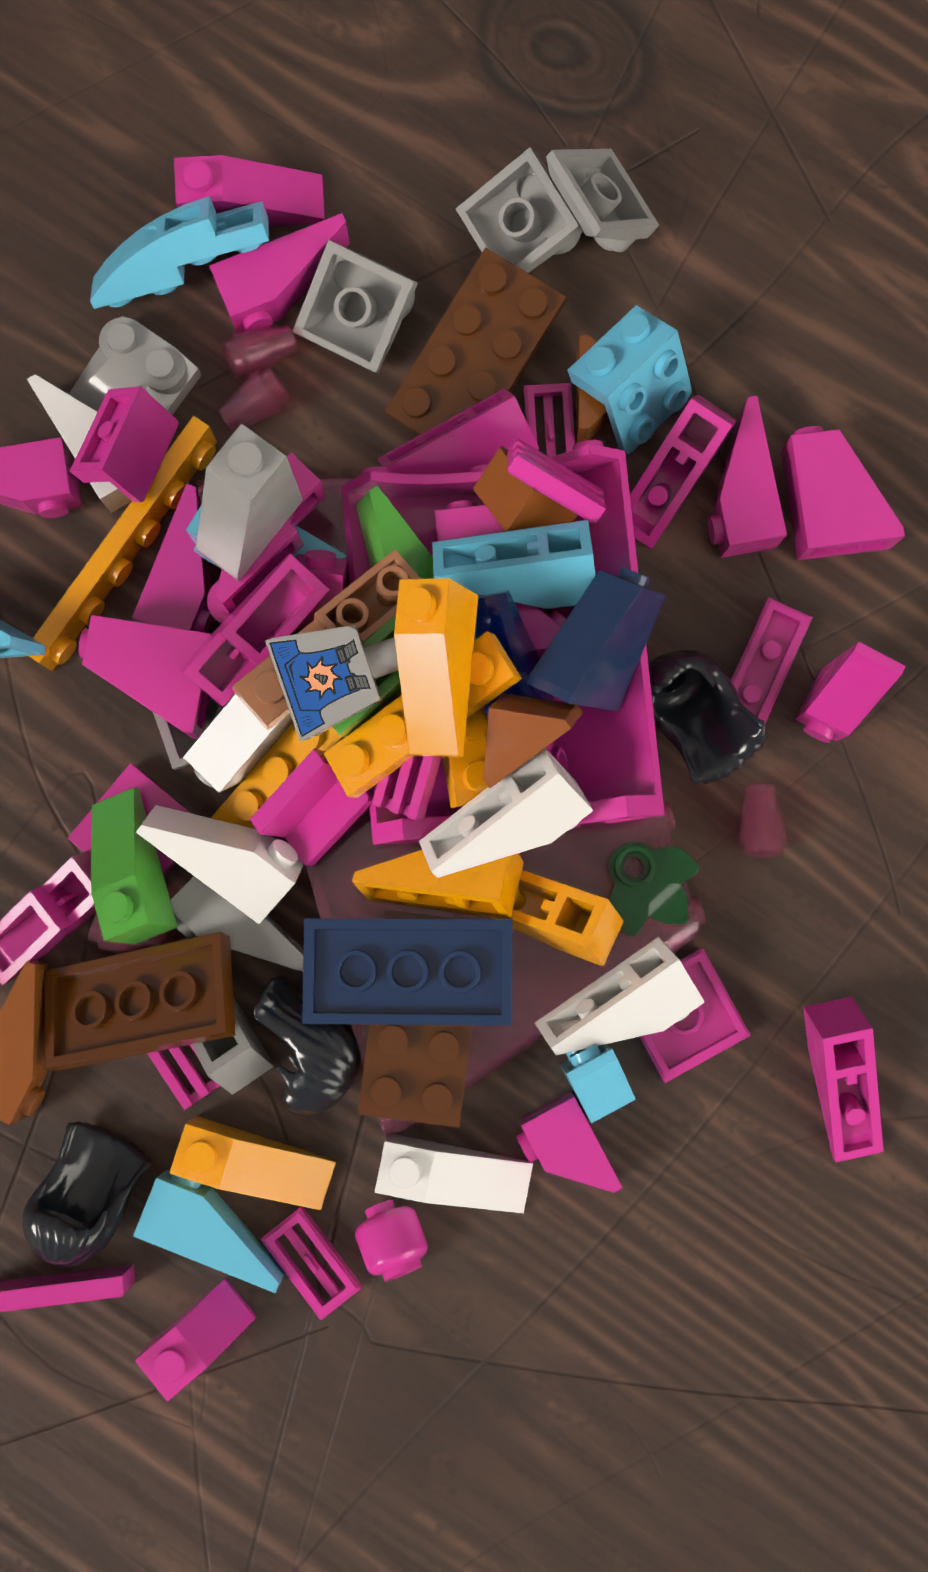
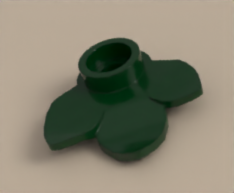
[608,842,699,937]

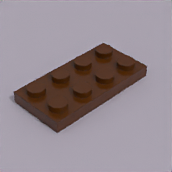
[385,247,567,435]
[357,910,472,1128]
[44,932,236,1071]

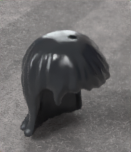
[648,650,768,785]
[253,975,361,1116]
[22,1121,153,1267]

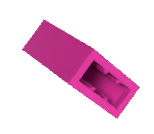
[781,426,905,560]
[79,615,211,739]

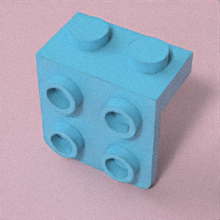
[567,305,692,454]

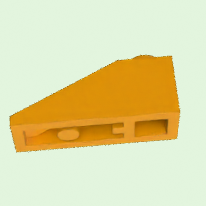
[394,578,478,757]
[352,850,524,919]
[488,870,624,967]
[169,1116,337,1210]

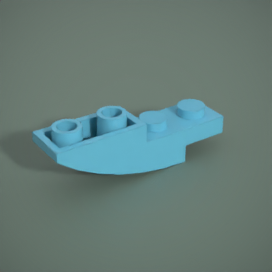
[90,196,269,309]

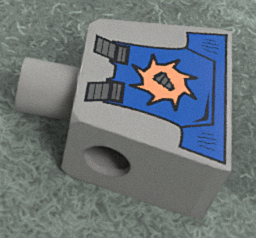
[265,625,399,741]

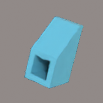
[560,1043,636,1123]

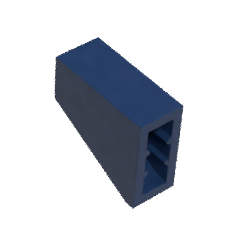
[527,567,666,712]

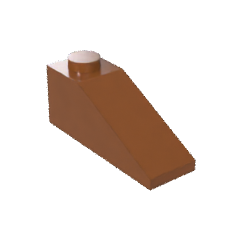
[0,959,49,1125]

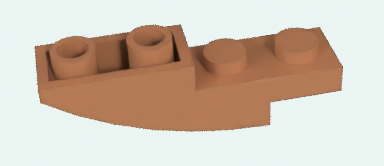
[232,549,421,731]

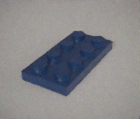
[302,918,513,1026]

